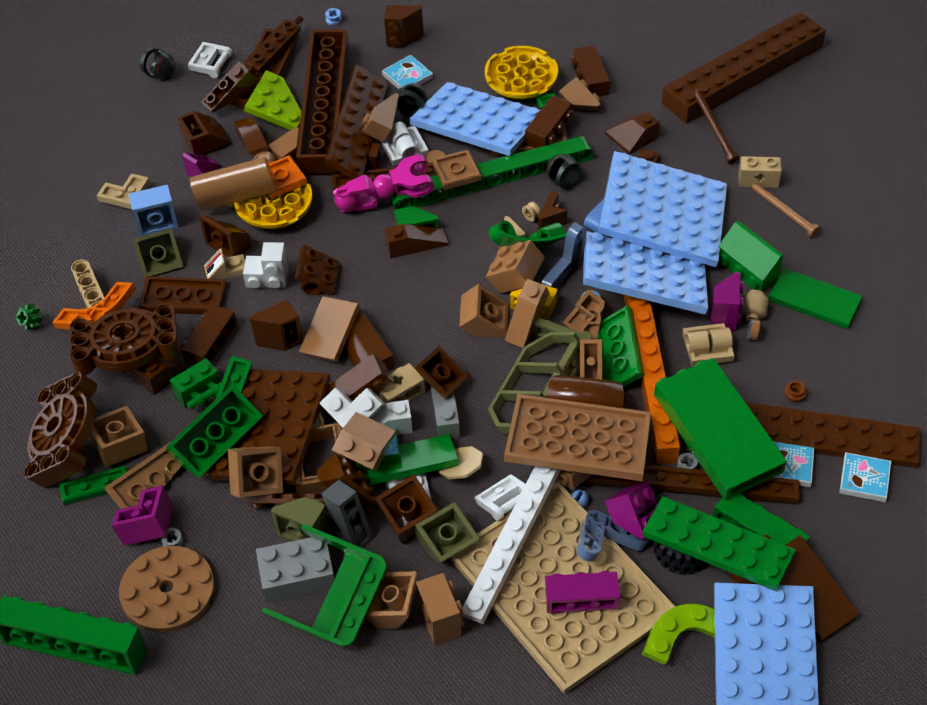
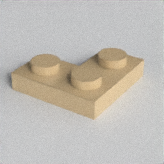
[97,173,150,209]

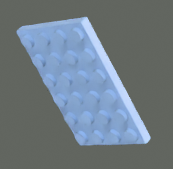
[410,82,540,156]
[583,231,708,314]
[714,583,819,705]

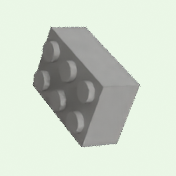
[256,537,334,603]

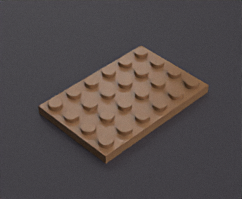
[504,394,651,481]

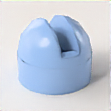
[571,489,589,509]

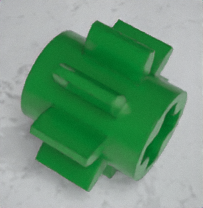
[16,304,43,330]

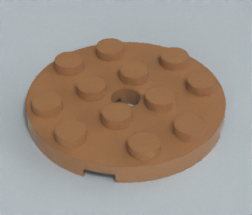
[119,546,215,633]

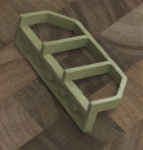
[488,332,580,434]

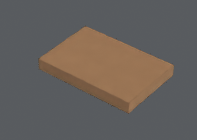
[299,296,361,362]

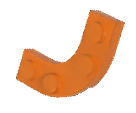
[52,282,136,330]

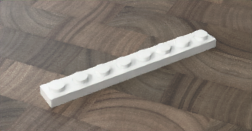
[462,466,560,624]

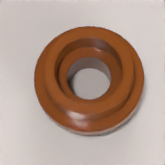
[784,381,807,402]

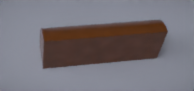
[343,300,394,371]

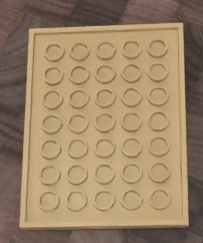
[450,482,675,694]

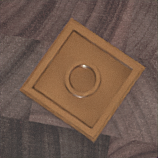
[432,150,481,190]

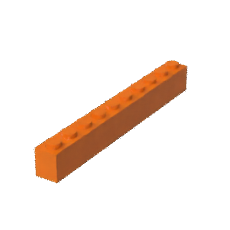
[623,295,680,465]

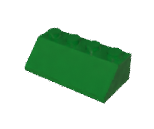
[165,385,263,479]

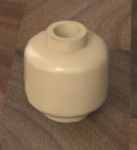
[740,290,769,322]

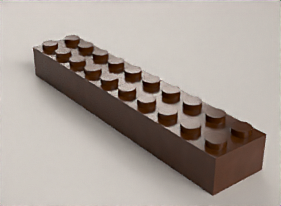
[662,11,826,124]
[296,29,349,174]

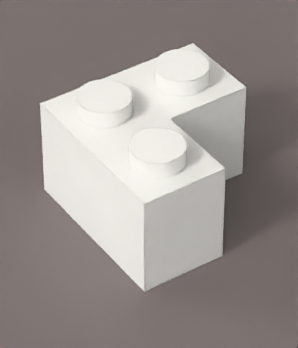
[243,242,289,288]
[320,388,386,427]

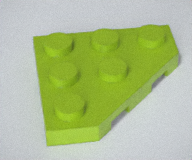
[244,70,302,130]

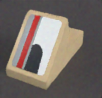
[204,248,245,279]

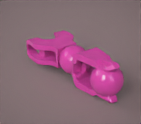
[333,154,434,212]

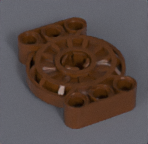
[70,304,180,375]
[24,372,97,488]

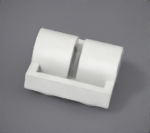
[380,122,429,166]

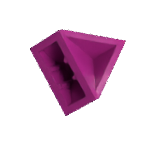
[182,152,221,177]

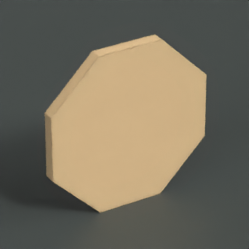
[438,446,484,480]

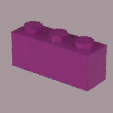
[545,571,620,613]

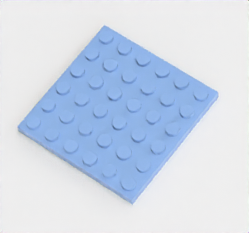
[598,151,727,267]

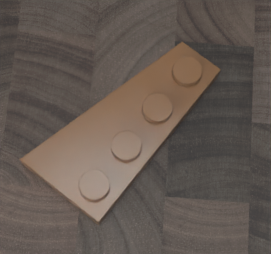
[105,441,182,509]

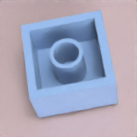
[128,185,179,236]

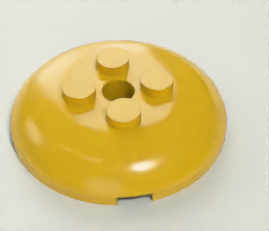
[485,46,558,100]
[234,183,313,229]

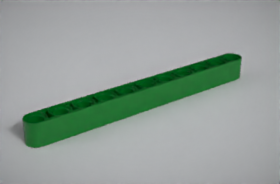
[390,136,594,209]

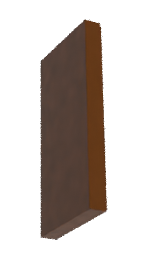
[138,276,227,315]
[780,535,859,641]

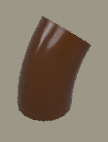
[546,375,624,408]

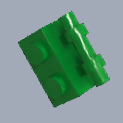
[170,358,222,410]

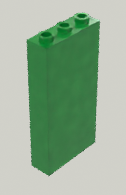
[654,358,787,500]

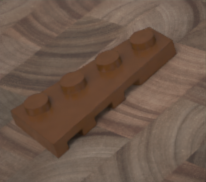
[245,493,326,508]

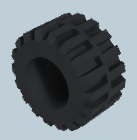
[653,541,708,575]

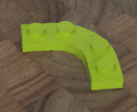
[642,604,715,665]

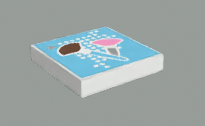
[382,55,433,89]
[774,442,814,487]
[839,452,891,502]

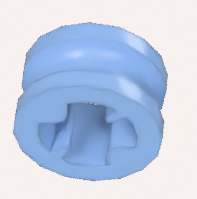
[325,8,342,25]

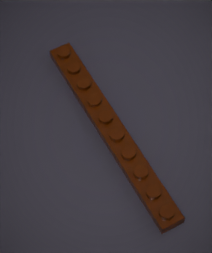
[571,464,799,504]

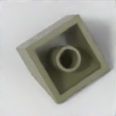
[132,228,183,278]
[271,497,330,541]
[415,502,480,564]

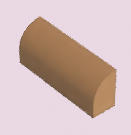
[189,157,277,211]

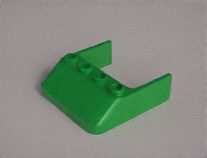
[262,524,387,647]

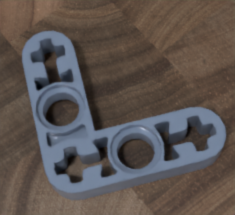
[541,222,585,288]
[576,510,650,562]

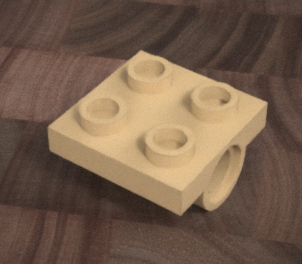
[682,323,734,366]

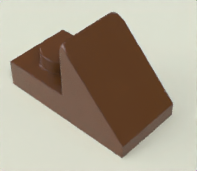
[538,191,567,230]

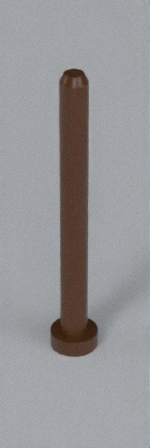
[694,89,739,164]

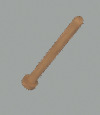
[752,183,821,238]

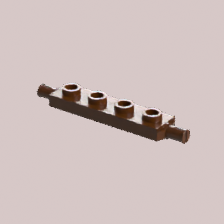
[245,15,303,74]

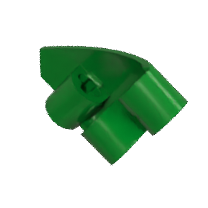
[489,220,567,250]

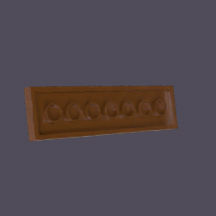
[324,65,388,179]
[745,402,920,468]

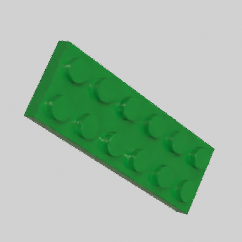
[643,496,796,592]

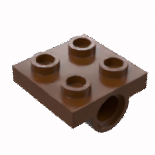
[295,244,339,296]

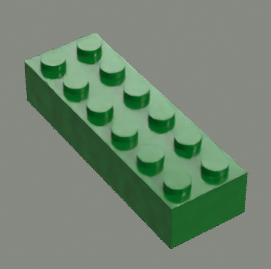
[0,596,147,676]

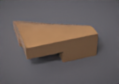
[562,289,605,339]

